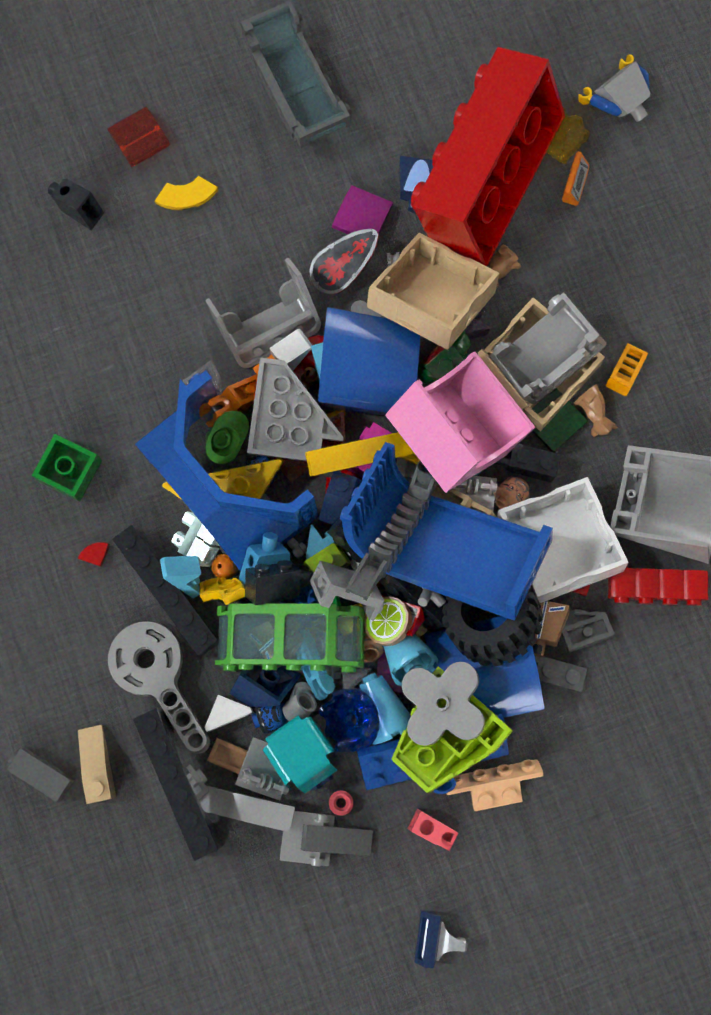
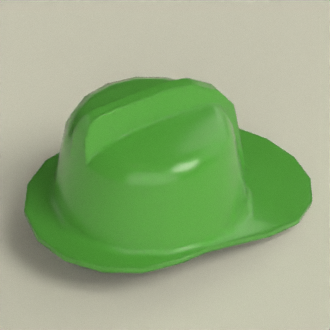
[205,411,249,464]

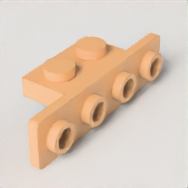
[446,759,543,811]

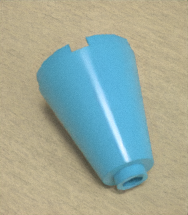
[383,634,438,686]
[359,673,411,745]

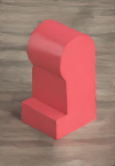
[407,809,458,851]

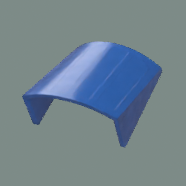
[318,307,420,415]
[423,616,544,718]

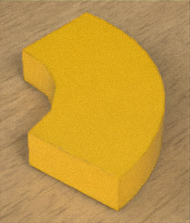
[155,176,218,210]
[199,577,245,605]

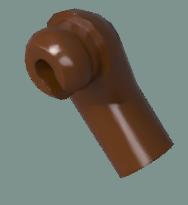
[300,367,318,392]

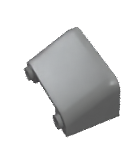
[489,292,606,404]

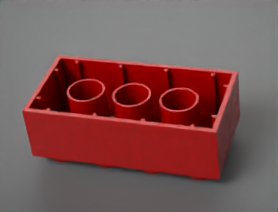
[411,47,565,266]

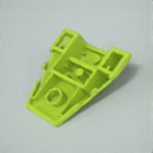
[391,666,513,794]

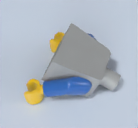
[578,54,651,122]

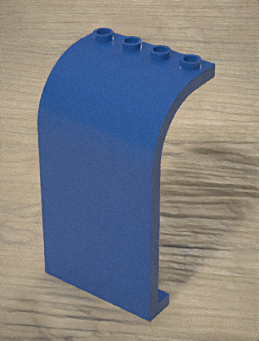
[340,442,553,621]

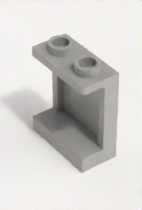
[310,560,384,621]

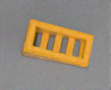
[606,343,648,396]

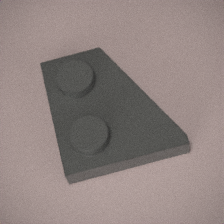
[561,609,615,653]

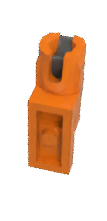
[199,374,258,427]

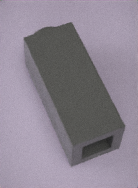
[7,748,75,802]

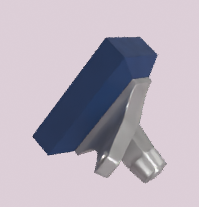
[414,911,468,968]

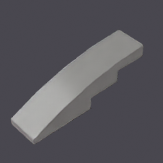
[198,785,295,832]

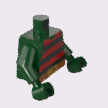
[417,330,471,384]

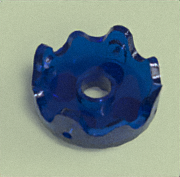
[319,688,380,752]

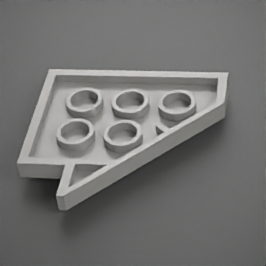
[247,357,344,462]

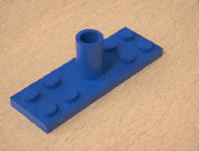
[357,714,509,794]

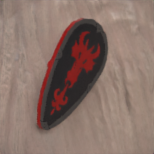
[310,229,379,294]

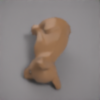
[489,244,521,289]
[574,384,618,437]

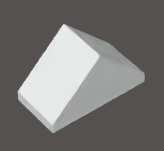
[270,329,312,371]
[205,695,254,732]

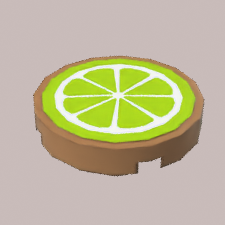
[364,596,412,646]

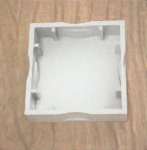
[497,477,629,603]

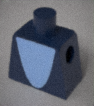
[399,156,433,213]

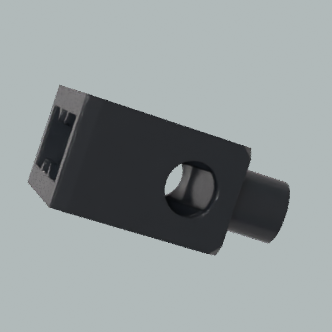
[48,179,104,230]

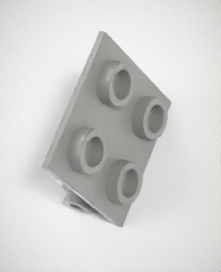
[235,737,289,801]
[280,811,335,866]

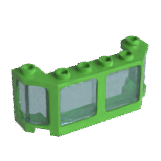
[215,604,365,673]

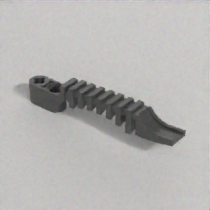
[346,460,438,601]

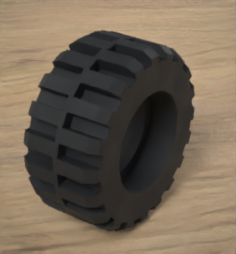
[442,587,543,666]

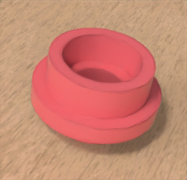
[329,790,353,816]

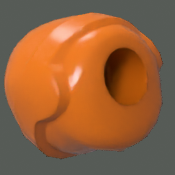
[211,554,238,579]

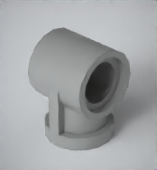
[283,682,317,721]

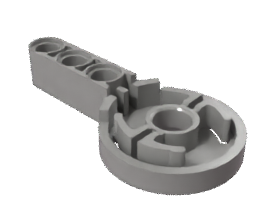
[108,622,210,754]

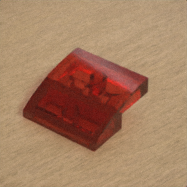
[107,107,171,167]

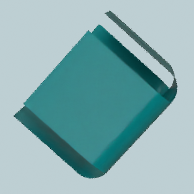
[263,715,338,793]

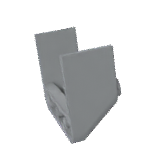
[205,258,321,368]

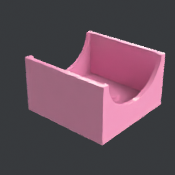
[385,352,535,493]

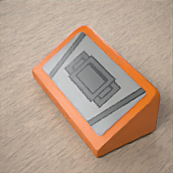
[562,151,589,206]

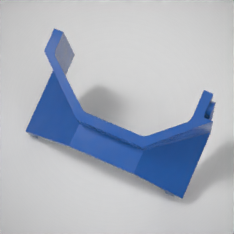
[135,370,319,572]

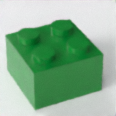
[32,434,102,502]

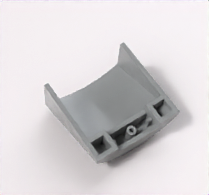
[610,445,711,564]

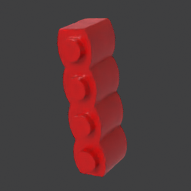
[608,568,708,606]

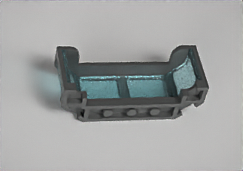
[241,1,352,148]

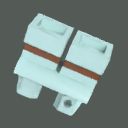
[172,511,220,567]

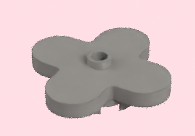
[402,662,485,746]

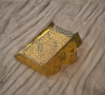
[547,107,590,164]

